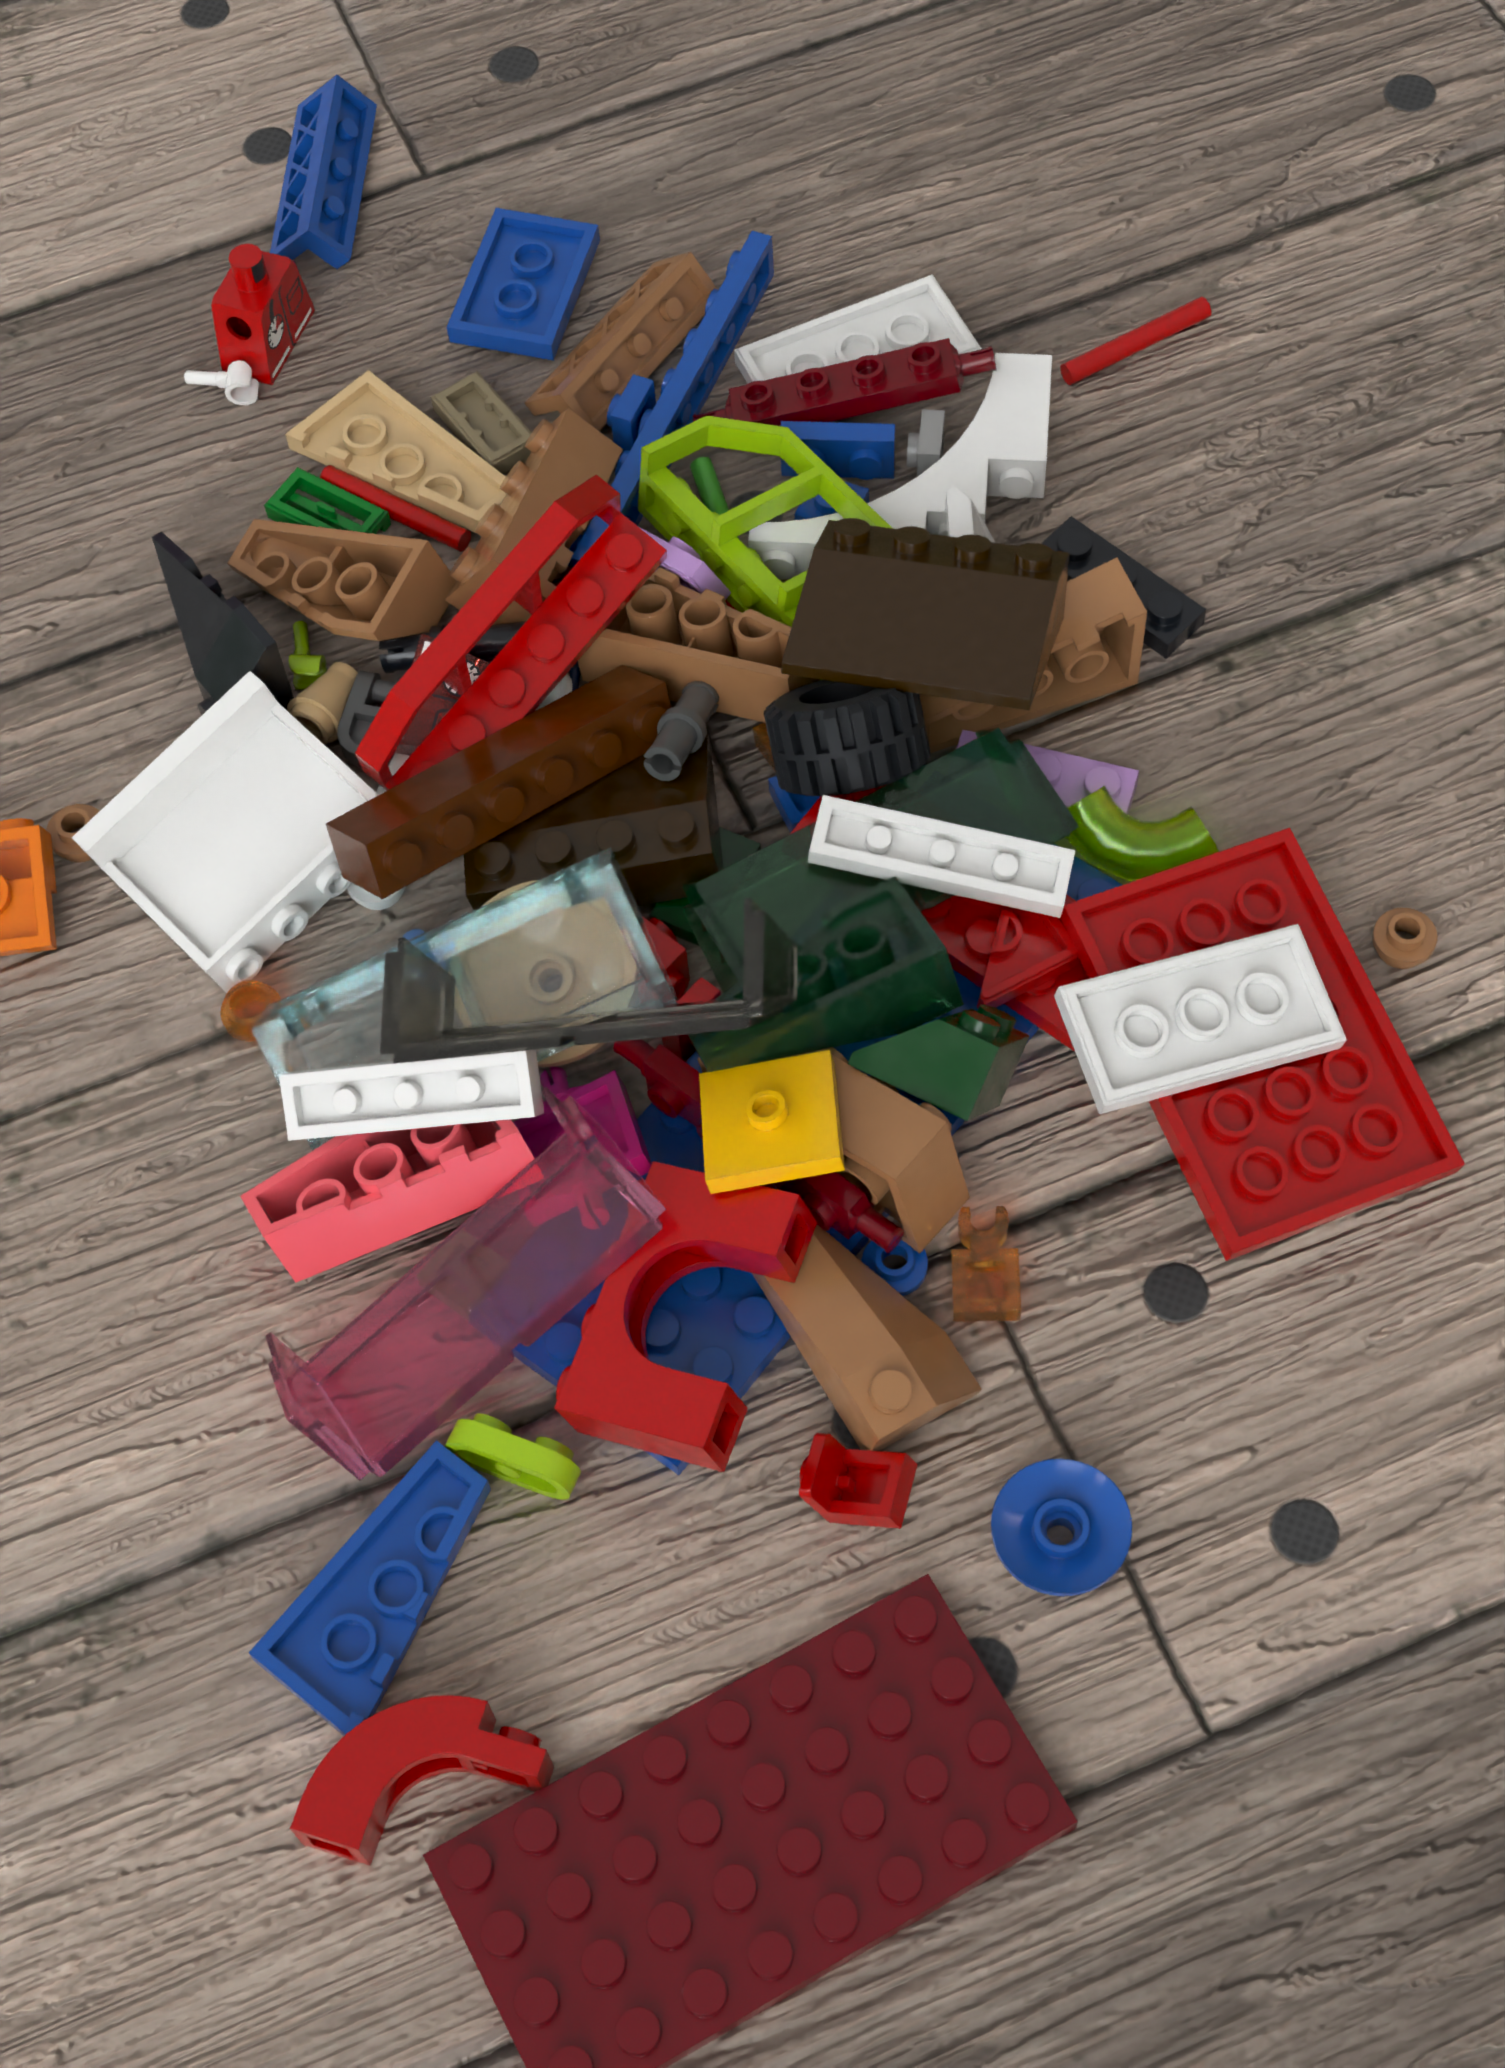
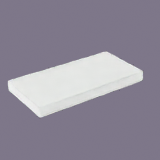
[734,274,982,384]
[1054,924,1347,1115]

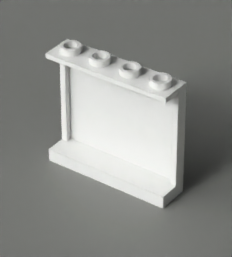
[72,671,383,995]

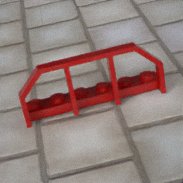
[355,474,667,791]

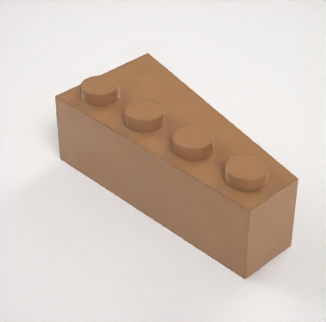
[919,557,1147,753]

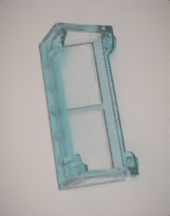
[251,847,678,1151]

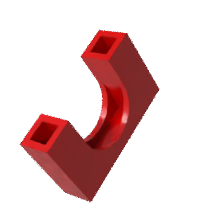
[554,1161,817,1472]

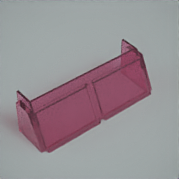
[265,1087,667,1481]

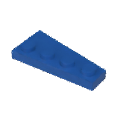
[249,1440,491,1736]

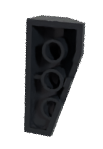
[152,531,294,715]

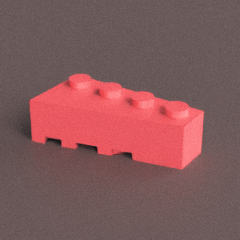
[240,1119,547,1283]

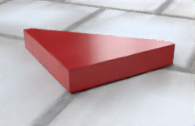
[977,905,1081,1009]

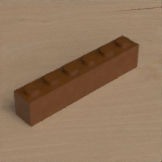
[326,665,671,899]

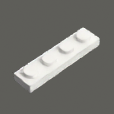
[808,795,1075,918]
[279,1046,544,1141]

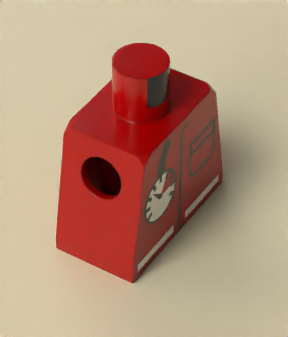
[211,244,315,385]

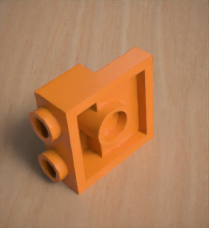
[0,818,57,956]

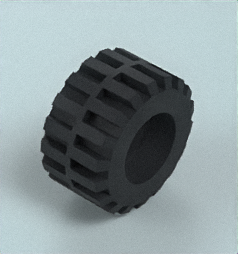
[764,680,931,796]

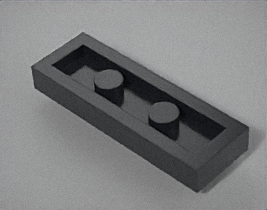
[1041,516,1206,659]

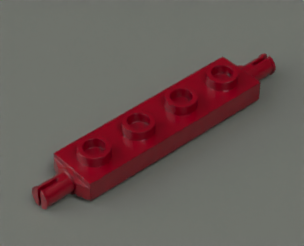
[693,338,997,426]
[613,1029,904,1253]

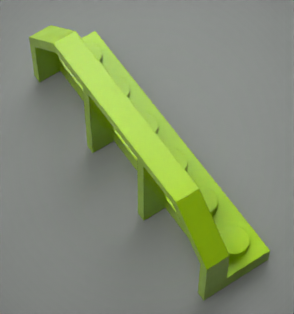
[638,415,893,681]

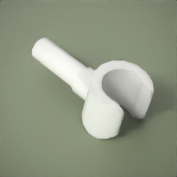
[184,360,259,405]

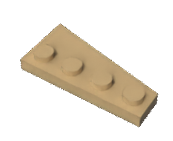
[285,370,506,533]

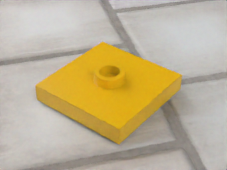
[699,1050,845,1194]

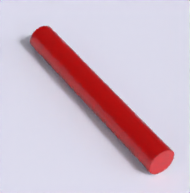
[1060,296,1211,385]
[320,465,471,552]

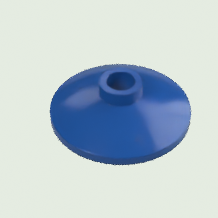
[991,1459,1132,1596]

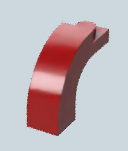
[290,1695,554,1866]

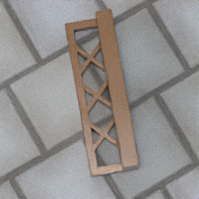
[524,252,717,431]

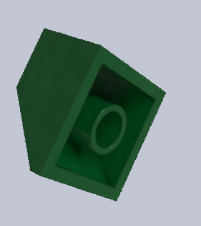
[848,1004,1030,1121]

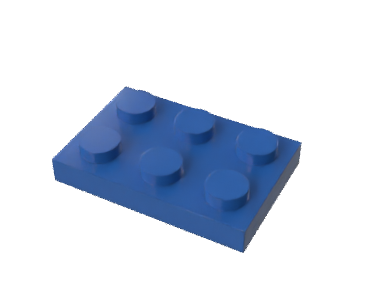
[447,208,600,361]

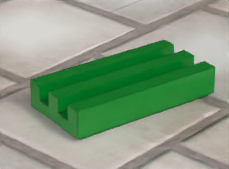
[264,467,391,534]

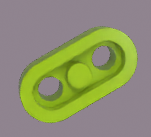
[445,1413,581,1500]

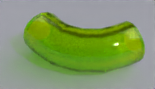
[1051,785,1220,881]

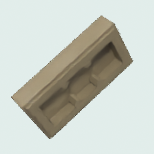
[431,371,532,474]

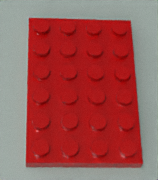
[1060,828,1465,1261]

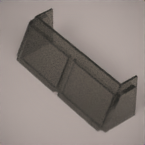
[380,898,797,1064]

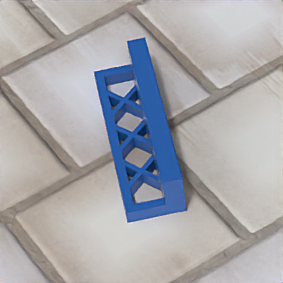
[270,74,377,269]

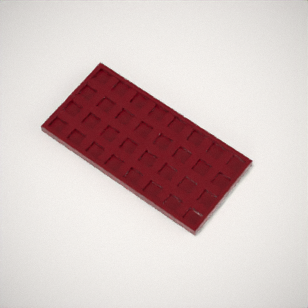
[423,1574,1078,2068]

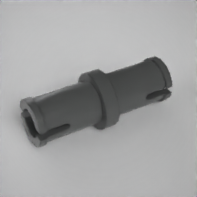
[644,681,719,781]

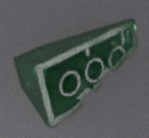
[683,877,964,1072]

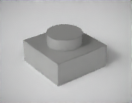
[907,409,945,477]

